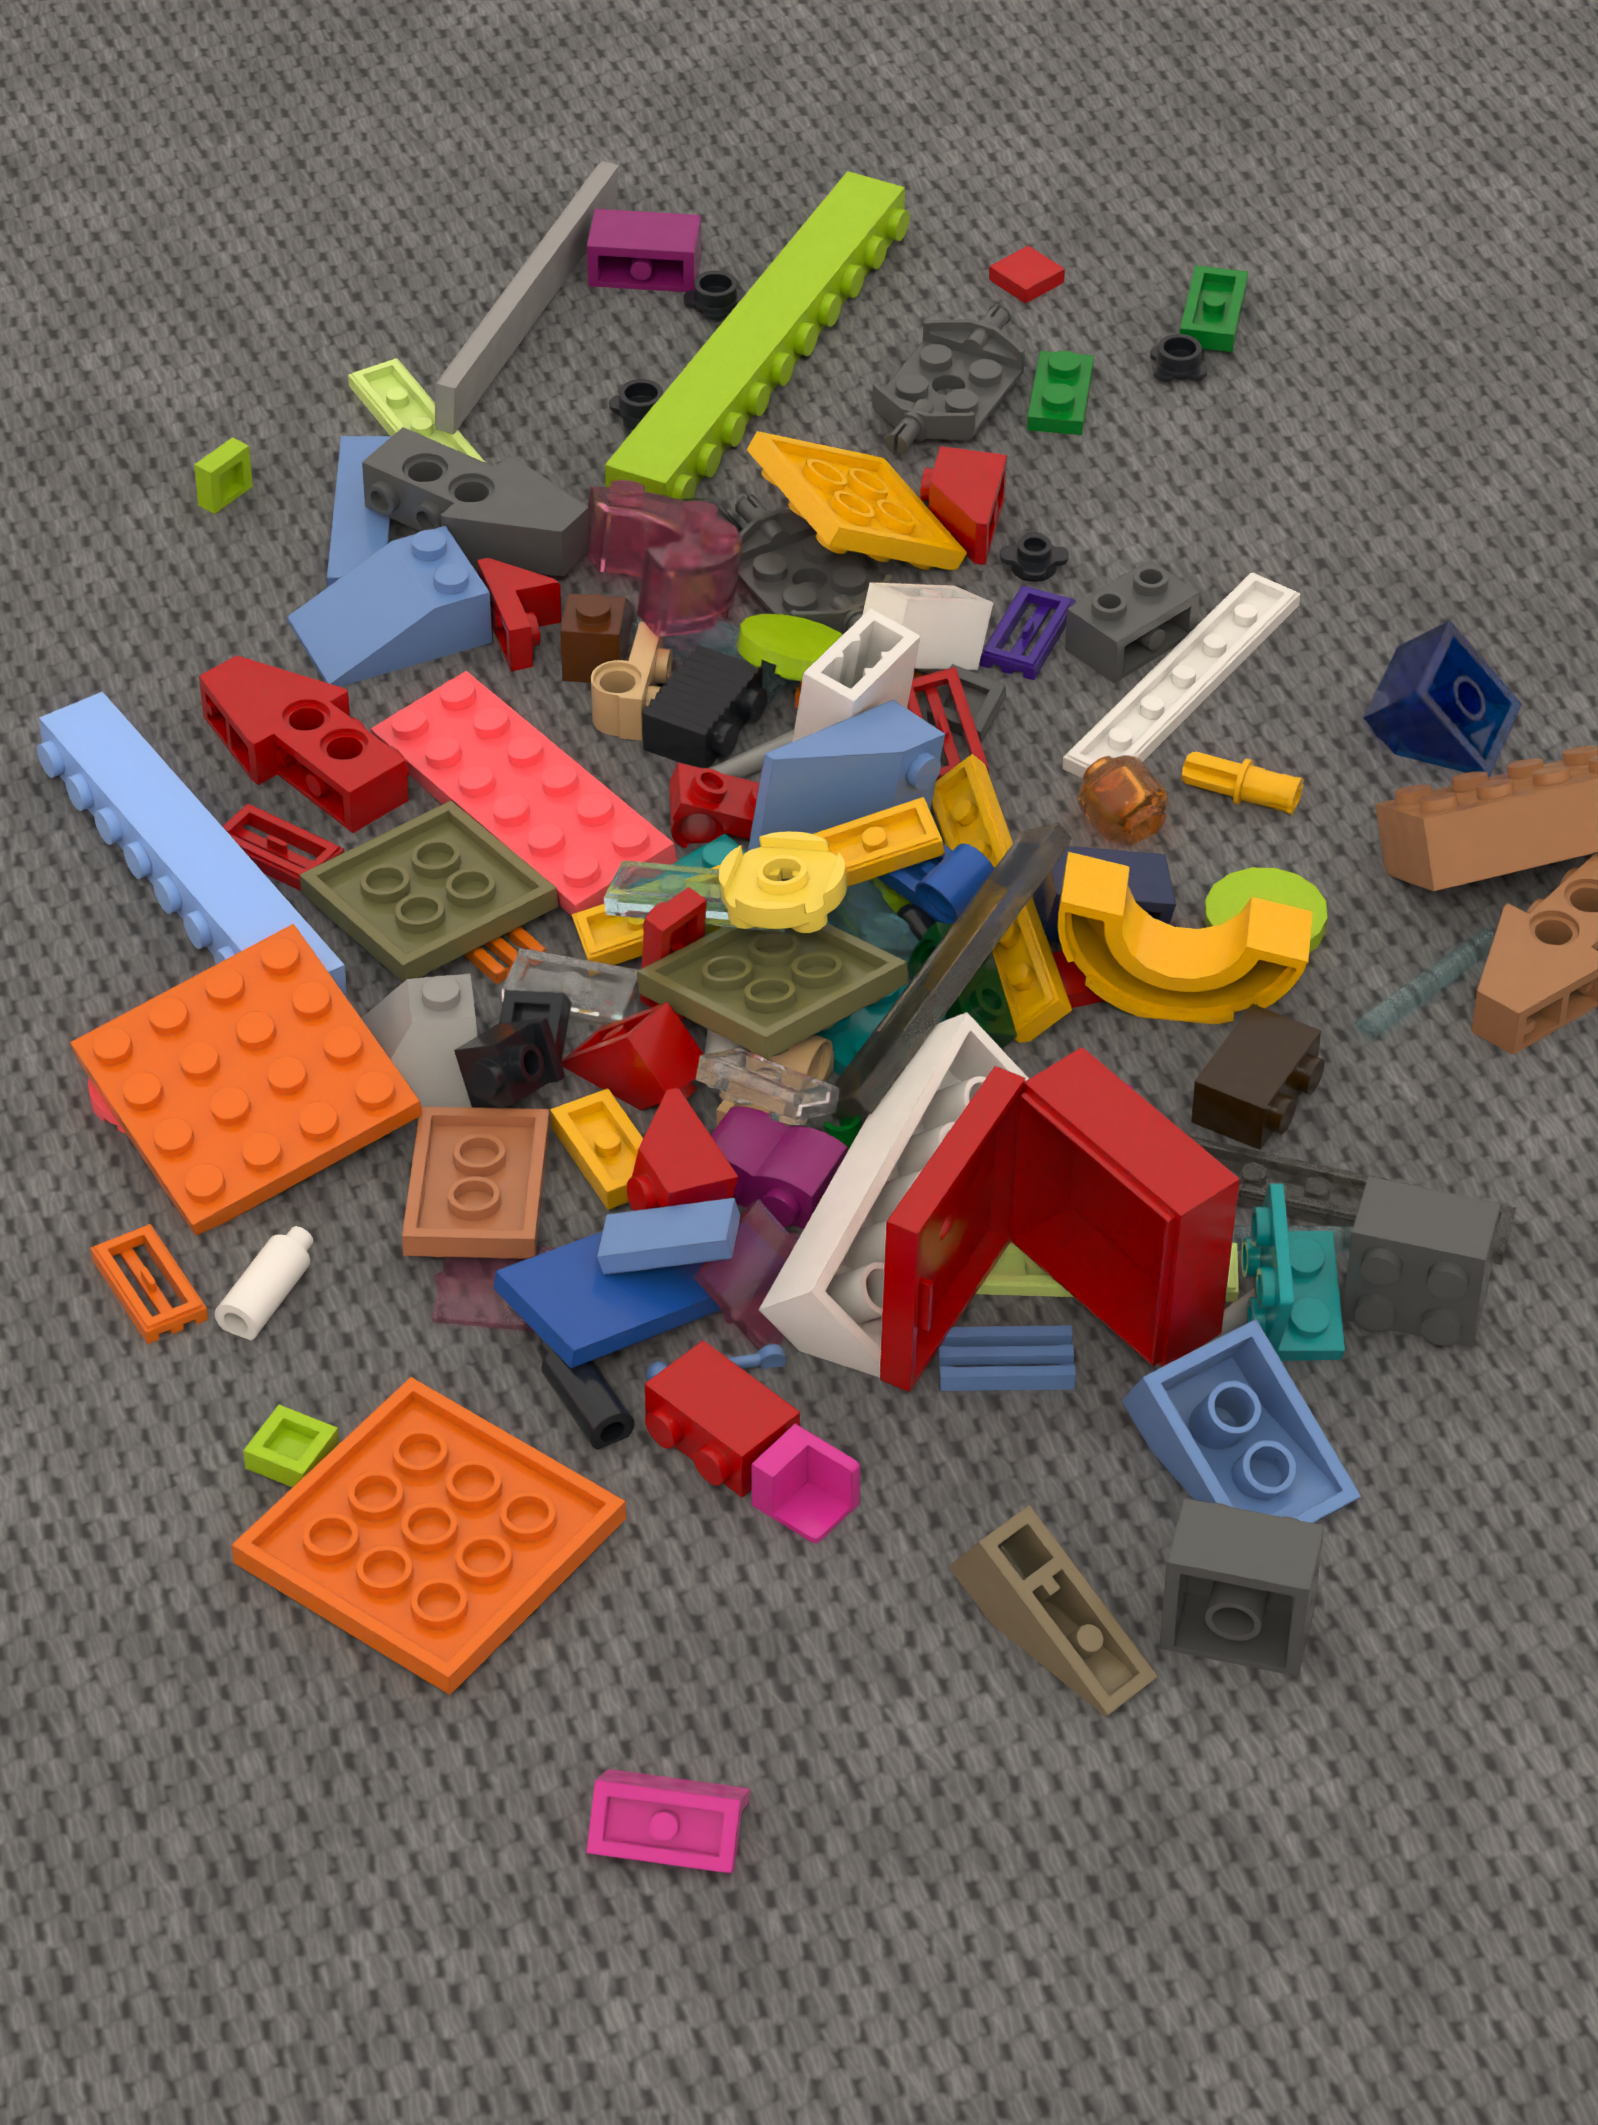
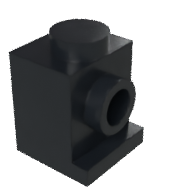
[454,1017,565,1108]

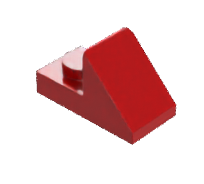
[477,558,562,672]

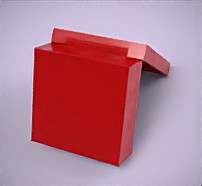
[880,1047,1240,1392]

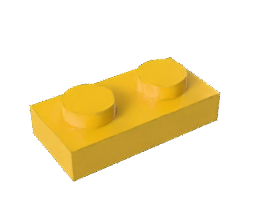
[550,1088,643,1210]

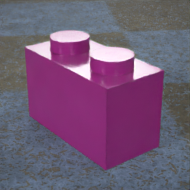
[587,209,701,292]

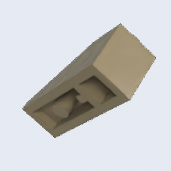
[948,1505,1158,1717]

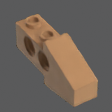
[1471,852,1598,1055]

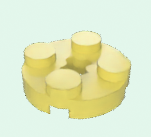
[719,831,847,933]

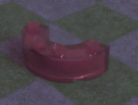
[586,480,742,636]

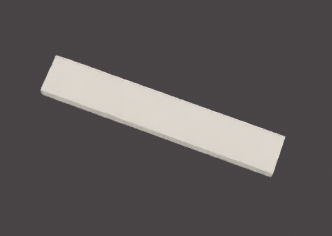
[1062,572,1300,792]

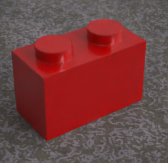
[645,1340,800,1497]

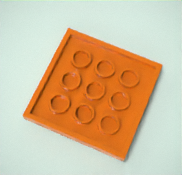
[70,923,423,1236]
[231,1377,626,1695]

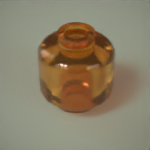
[1078,755,1168,845]

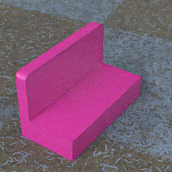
[586,1769,750,1873]

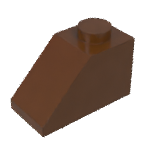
[560,594,635,683]

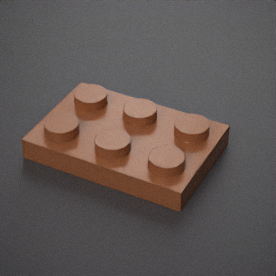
[402,1106,550,1259]

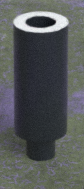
[540,1340,634,1450]

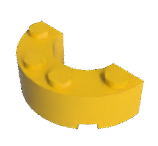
[1058,852,1312,1024]

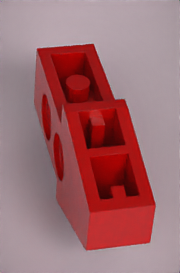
[199,655,409,833]

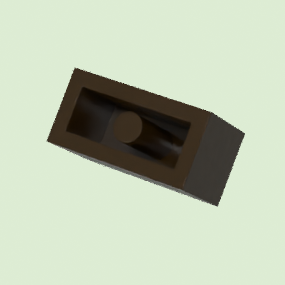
[1191,1004,1325,1150]

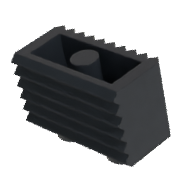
[643,644,767,768]

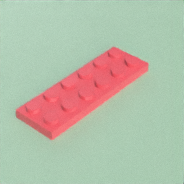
[370,671,678,916]

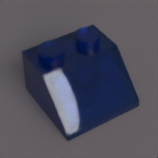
[1363,620,1522,777]

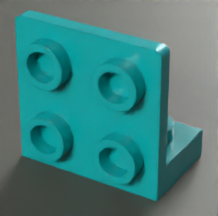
[1241,1183,1345,1361]

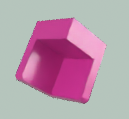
[751,1424,860,1543]

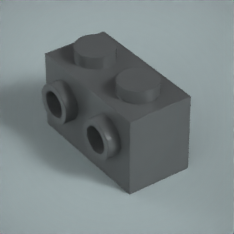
[1065,560,1200,683]

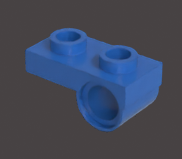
[877,843,1001,927]

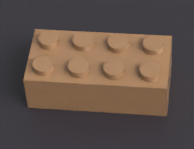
[1375,746,1598,891]

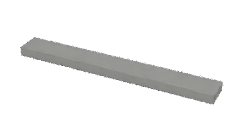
[434,161,619,434]

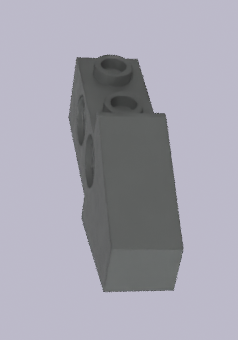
[362,427,590,576]

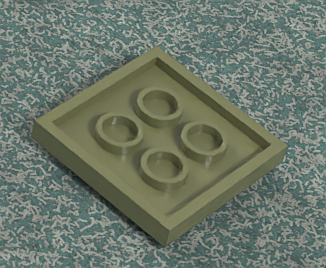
[299,800,558,982]
[637,923,908,1059]

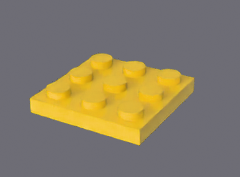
[747,431,967,571]

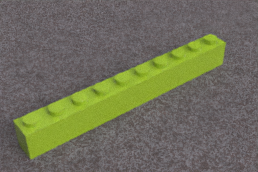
[605,171,910,524]

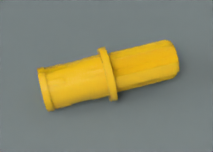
[1181,751,1304,815]

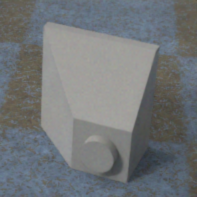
[361,973,477,1119]

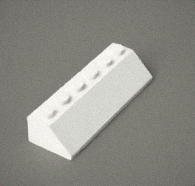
[759,1012,1029,1377]

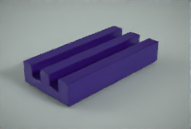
[980,586,1076,680]

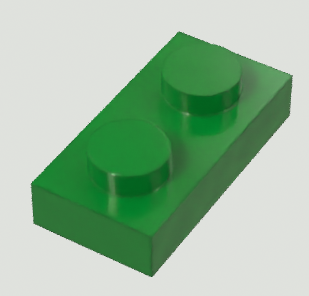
[1180,265,1248,352]
[1027,351,1094,435]

